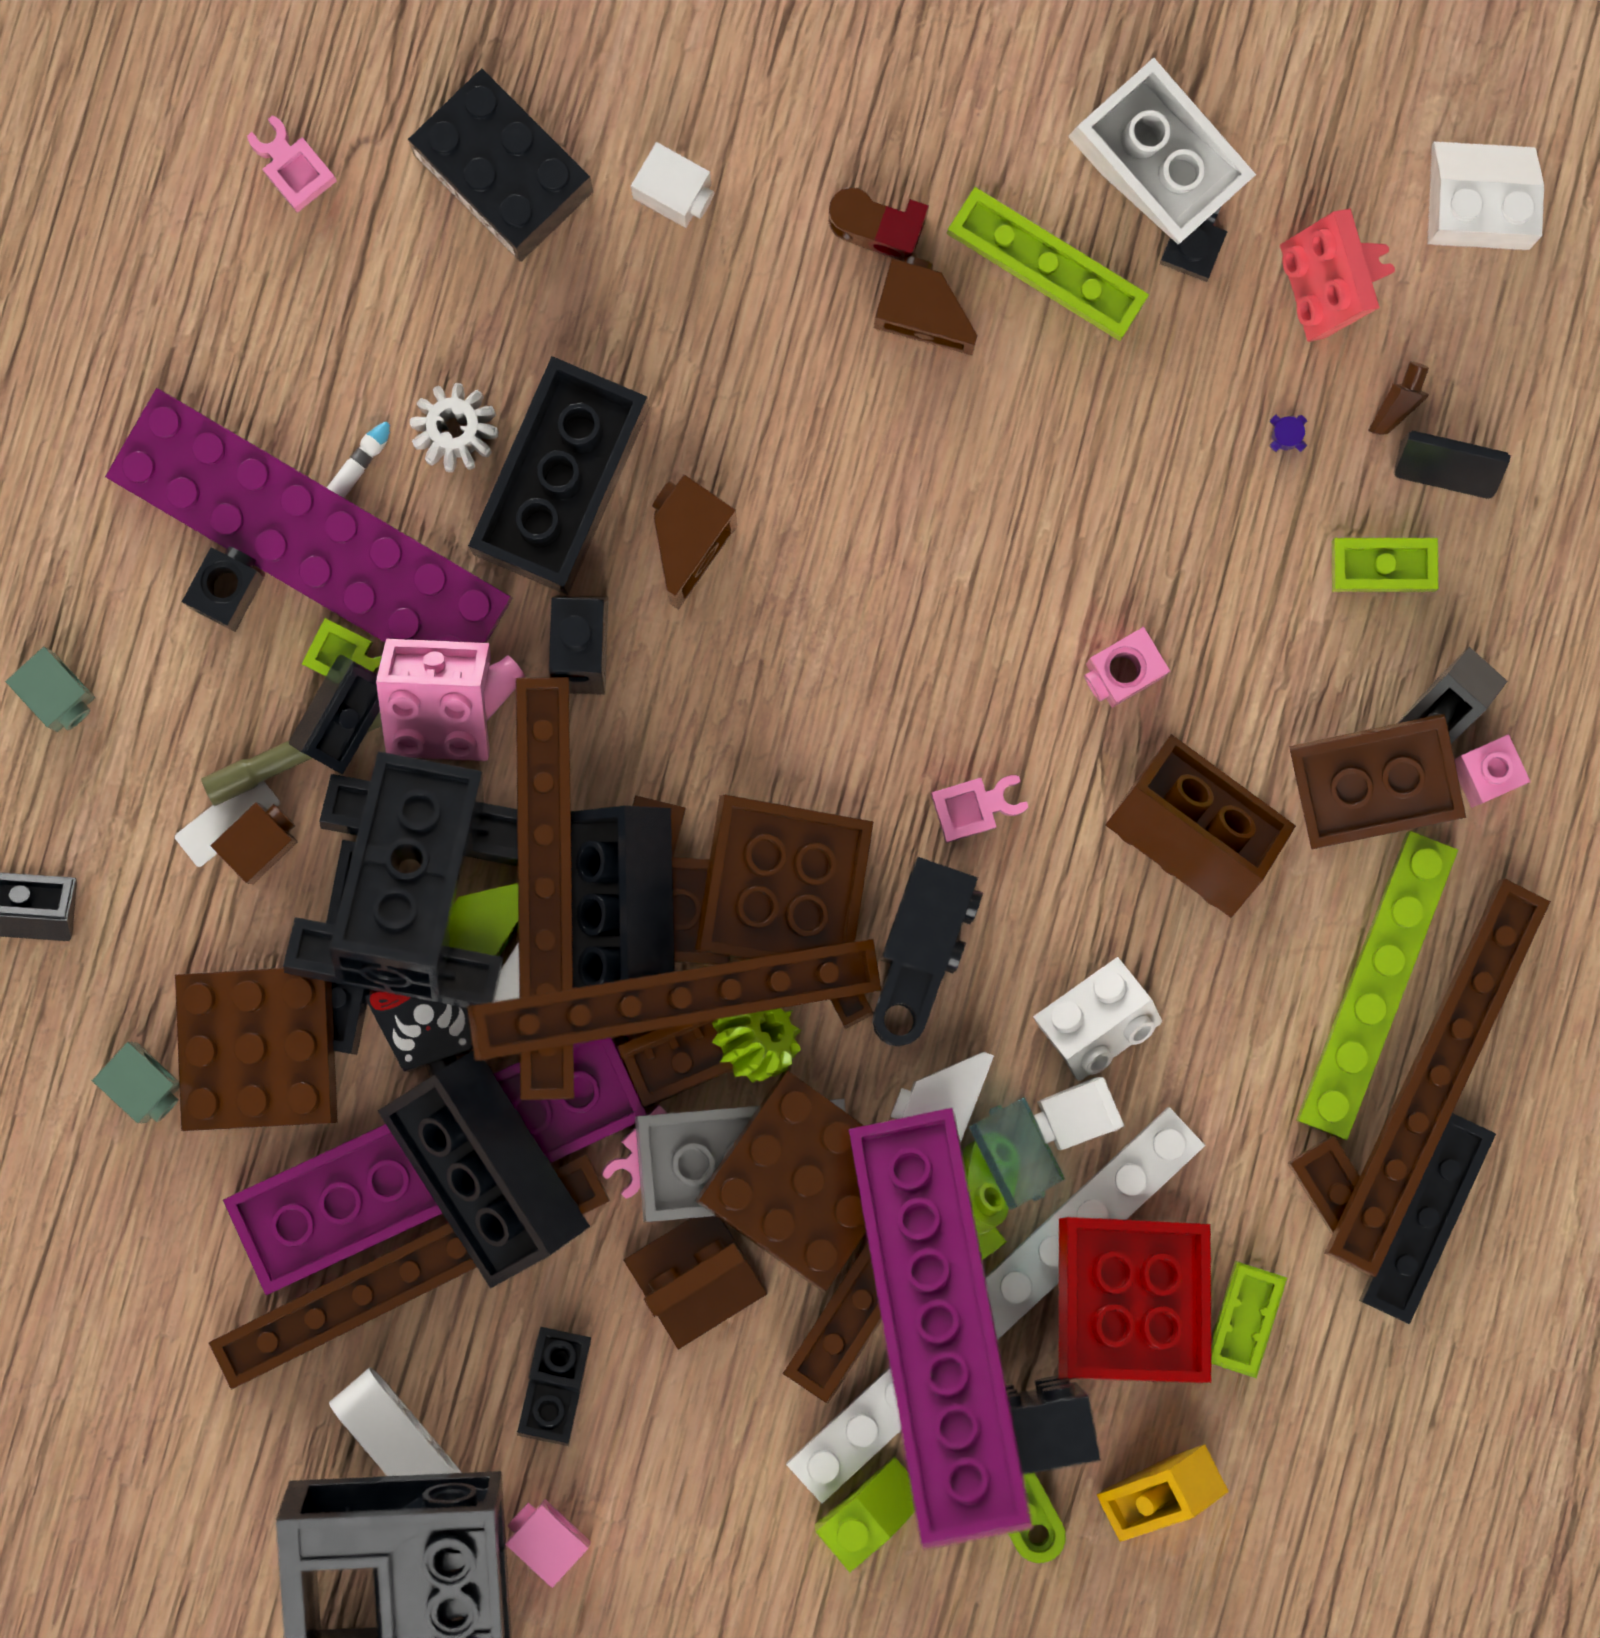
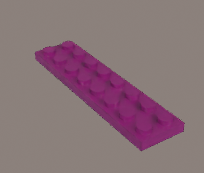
[105,388,513,643]
[223,1037,647,1295]
[849,1107,1033,1550]

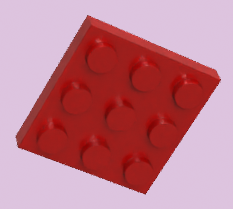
[1058,1217,1212,1384]

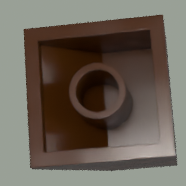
[652,475,737,610]

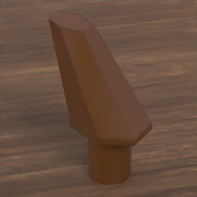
[1368,361,1429,435]

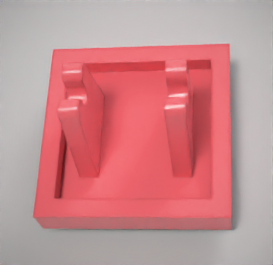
[1280,208,1395,342]

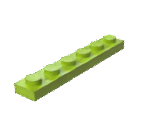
[1296,831,1458,1140]

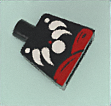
[365,991,474,1077]

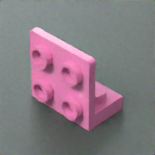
[376,639,491,761]

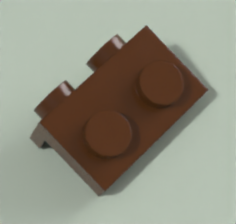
[618,1020,733,1108]

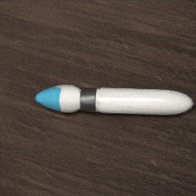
[327,422,390,498]

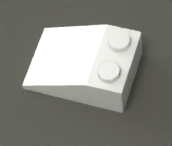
[1068,58,1256,244]

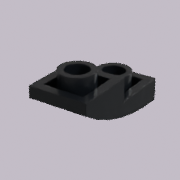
[517,1327,591,1446]

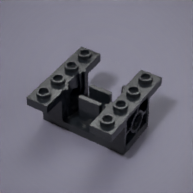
[283,751,518,1008]

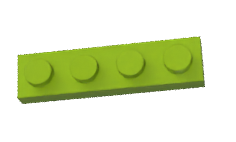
[947,187,1149,341]

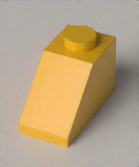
[1096,1444,1229,1542]

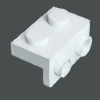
[1033,957,1162,1081]

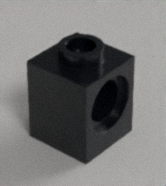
[181,546,264,632]

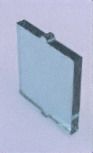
[969,1097,1065,1210]

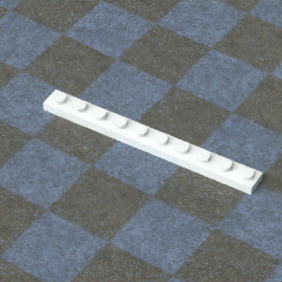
[786,1107,1205,1504]

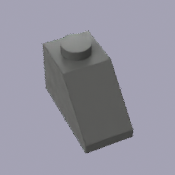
[1396,647,1508,744]

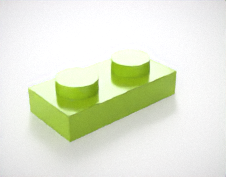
[1331,538,1439,592]

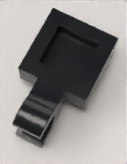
[1159,207,1228,282]

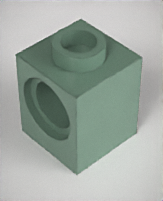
[5,646,96,732]
[92,1042,180,1124]

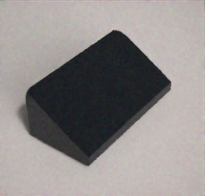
[1394,430,1511,499]
[289,654,380,775]
[0,872,77,941]

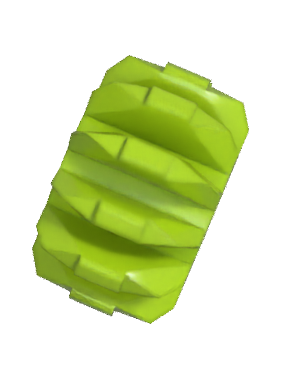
[711,1008,801,1083]

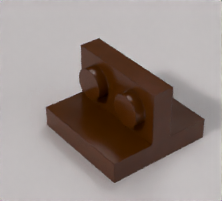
[624,1216,767,1350]

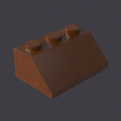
[1105,734,1296,918]

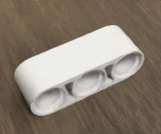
[329,1367,462,1476]

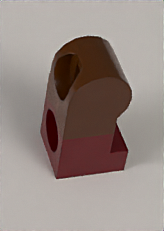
[828,187,929,261]

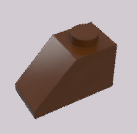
[874,256,977,356]

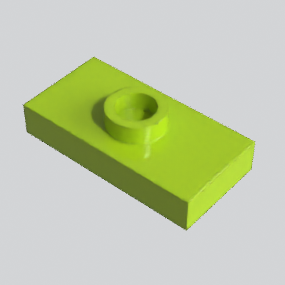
[1211,1261,1287,1378]

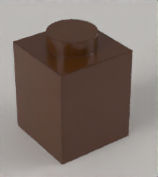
[210,802,298,885]

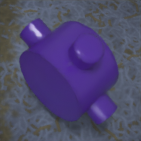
[1269,414,1307,452]

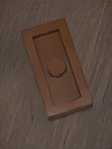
[1288,1135,1360,1235]

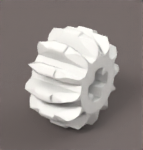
[410,383,499,472]

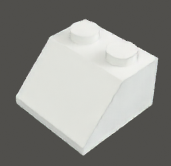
[1428,142,1544,250]

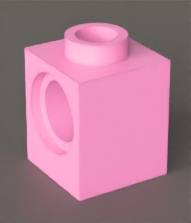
[1084,627,1170,708]
[1454,734,1531,808]
[505,1499,591,1588]

